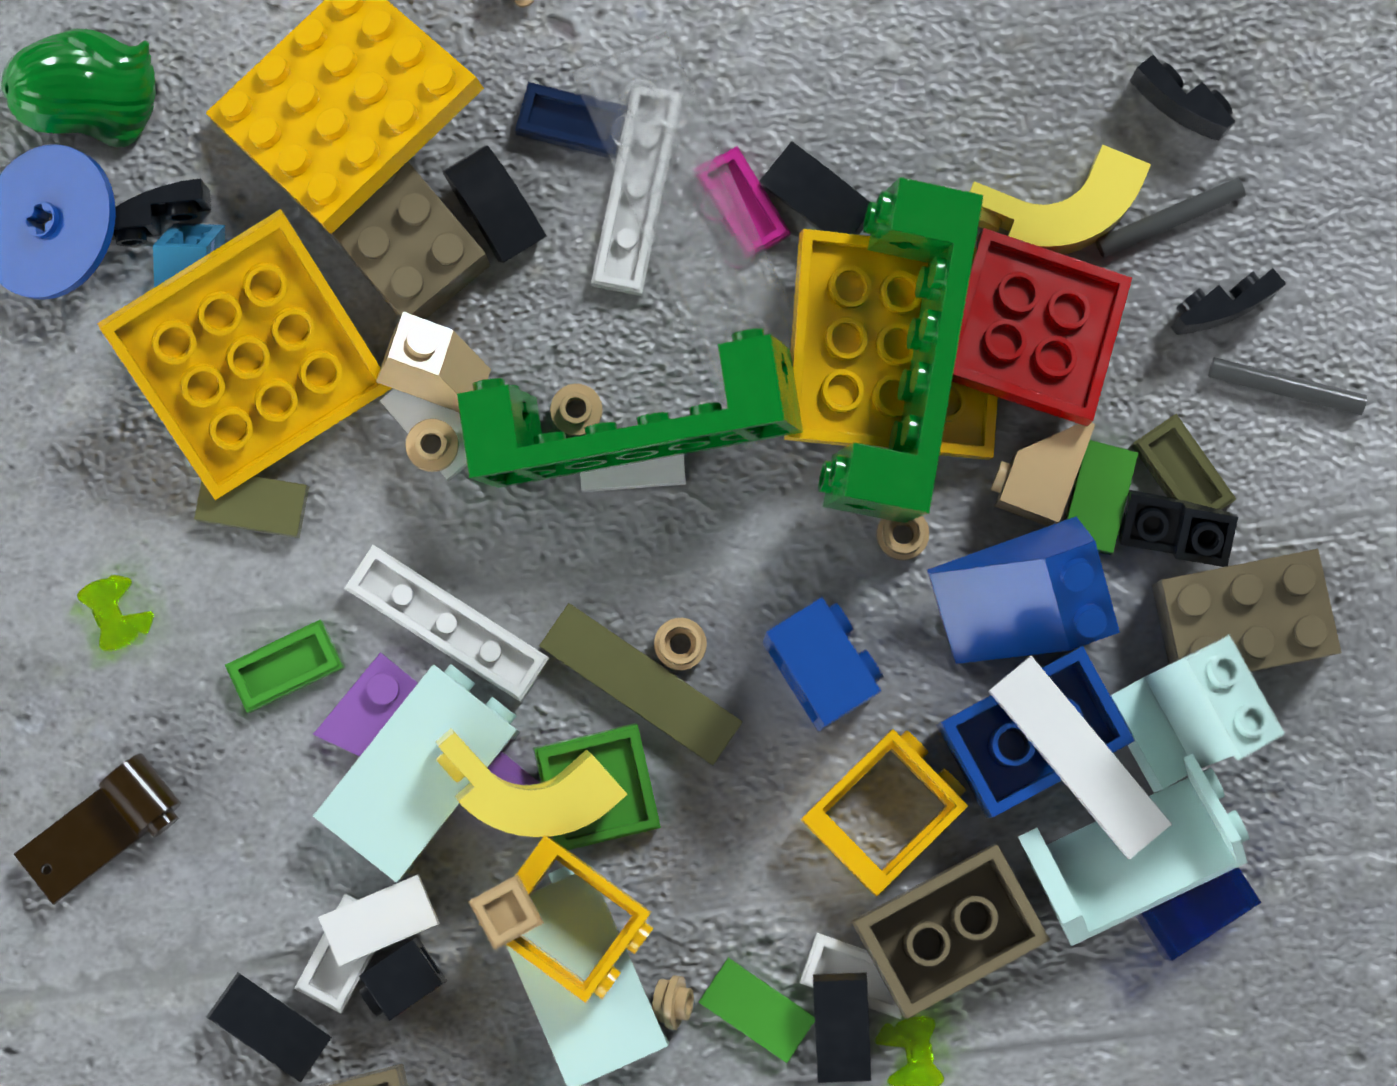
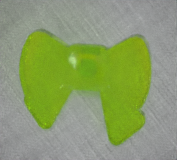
[77,575,154,652]
[875,1015,945,1086]

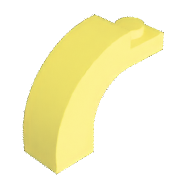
[970,144,1151,255]
[435,728,628,837]

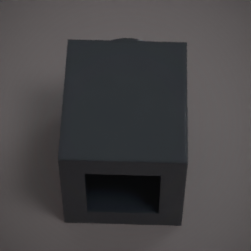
[359,937,447,1021]

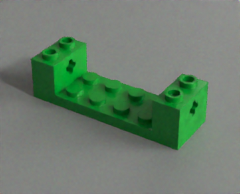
[818,177,983,523]
[457,328,803,488]

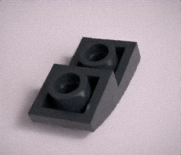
[1129,54,1236,141]
[759,141,870,235]
[442,145,547,263]
[112,178,212,246]
[1171,268,1286,335]
[1119,490,1238,567]
[206,972,332,1083]
[813,972,871,1083]

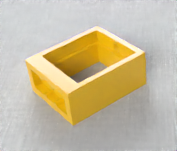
[800,729,968,896]
[479,835,653,1003]

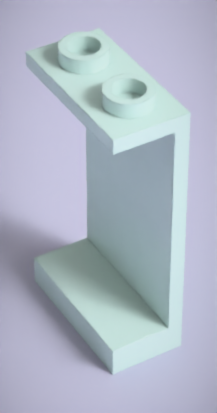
[1110,635,1285,793]
[313,664,520,883]
[1018,753,1250,946]
[506,866,669,1086]

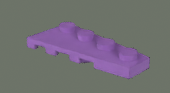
[313,652,540,785]

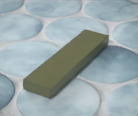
[539,603,743,766]

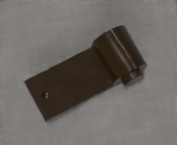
[14,753,181,905]

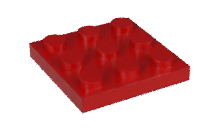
[952,228,1132,427]

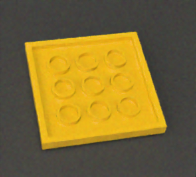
[205,0,484,234]
[97,209,392,500]
[784,229,998,460]

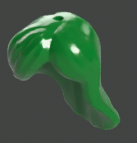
[1,29,156,147]

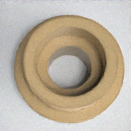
[550,383,603,436]
[405,419,459,472]
[876,516,929,560]
[654,618,707,671]
[652,975,694,1030]

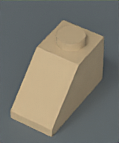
[376,312,491,413]
[990,423,1095,526]

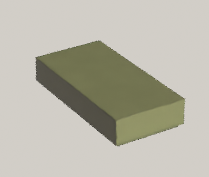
[1131,414,1236,510]
[194,476,309,538]

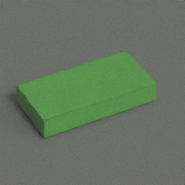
[1065,440,1138,555]
[225,619,345,713]
[698,957,815,1063]

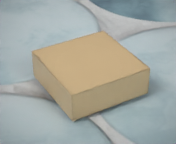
[468,874,544,950]

